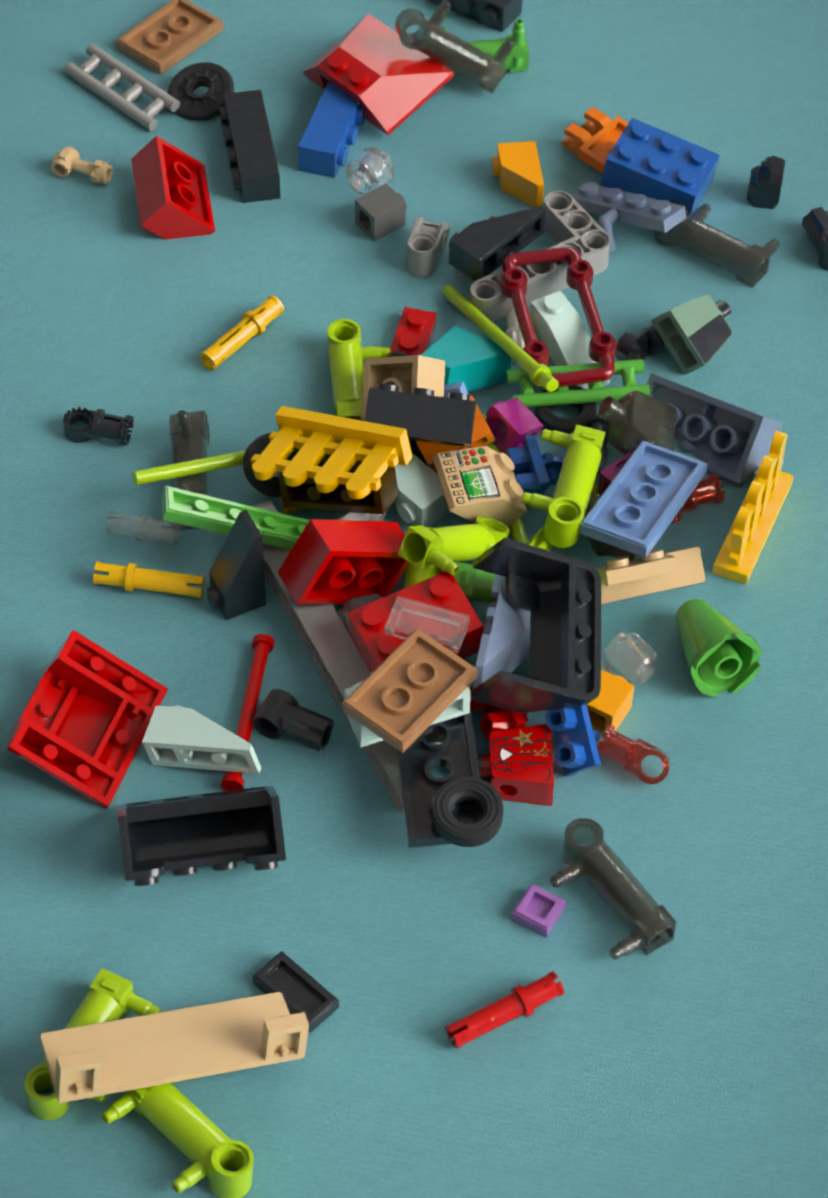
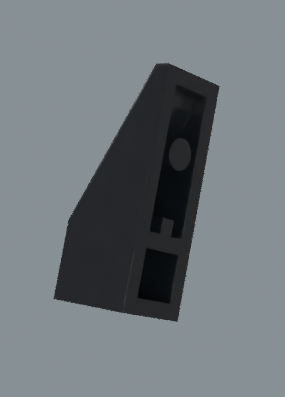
[449,206,546,281]
[207,510,266,620]

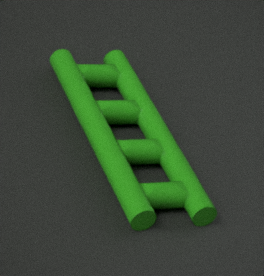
[506,359,650,408]

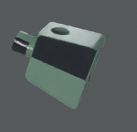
[651,294,732,375]

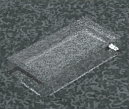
[385,596,470,654]

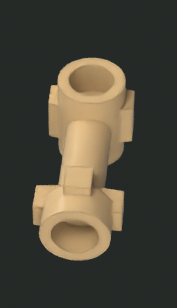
[51,146,113,184]

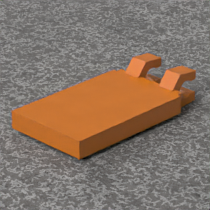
[562,107,628,174]

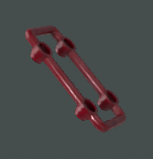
[500,247,617,387]

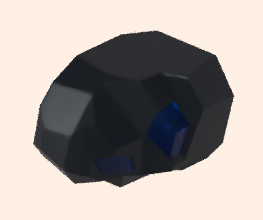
[747,155,785,209]

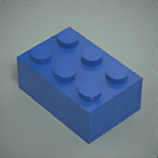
[600,117,720,223]

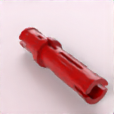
[445,971,564,1049]

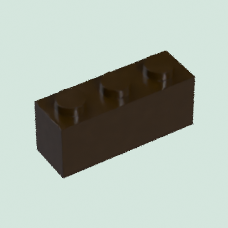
[278,457,398,514]

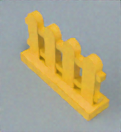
[251,406,413,499]
[712,430,794,585]

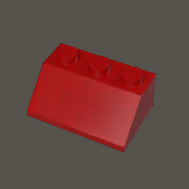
[131,136,215,240]

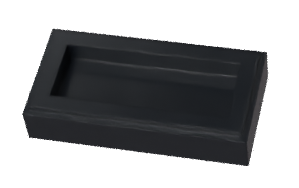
[253,951,339,1033]

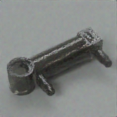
[395,0,515,93]
[654,200,780,288]
[169,410,210,531]
[550,818,676,960]

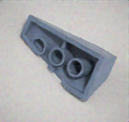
[639,373,783,484]
[473,575,530,689]

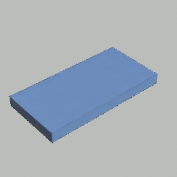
[580,440,707,558]

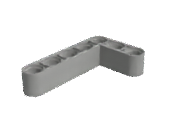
[470,190,610,322]

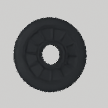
[168,62,234,120]

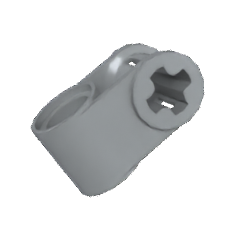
[407,216,450,277]

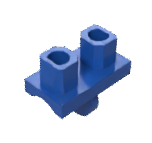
[506,435,564,496]
[545,705,601,777]

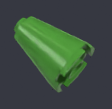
[675,599,762,697]

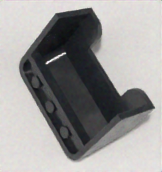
[118,786,286,886]

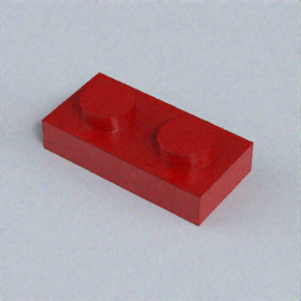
[390,307,437,356]

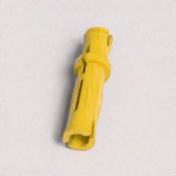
[200,295,284,371]
[93,561,205,599]

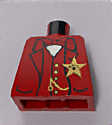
[477,724,554,806]

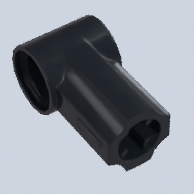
[802,207,828,271]
[252,689,334,751]

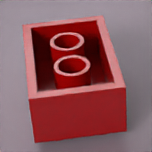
[277,519,410,604]
[348,572,484,673]

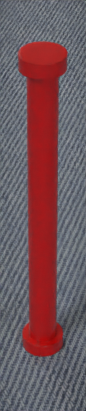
[221,634,275,791]

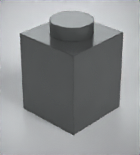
[355,184,407,242]

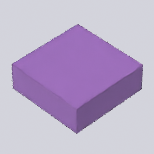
[512,883,566,938]

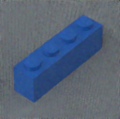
[298,81,366,178]

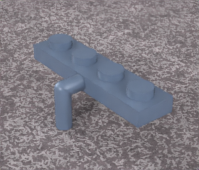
[570,182,687,254]

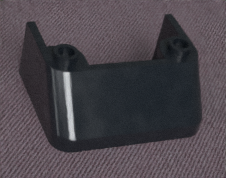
[470,538,601,713]

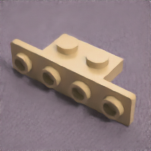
[596,546,705,604]

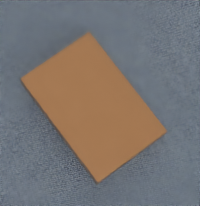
[116,0,223,75]
[342,628,478,753]

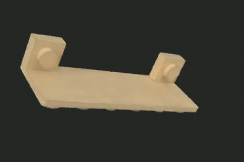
[40,992,309,1103]

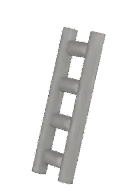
[64,43,180,131]

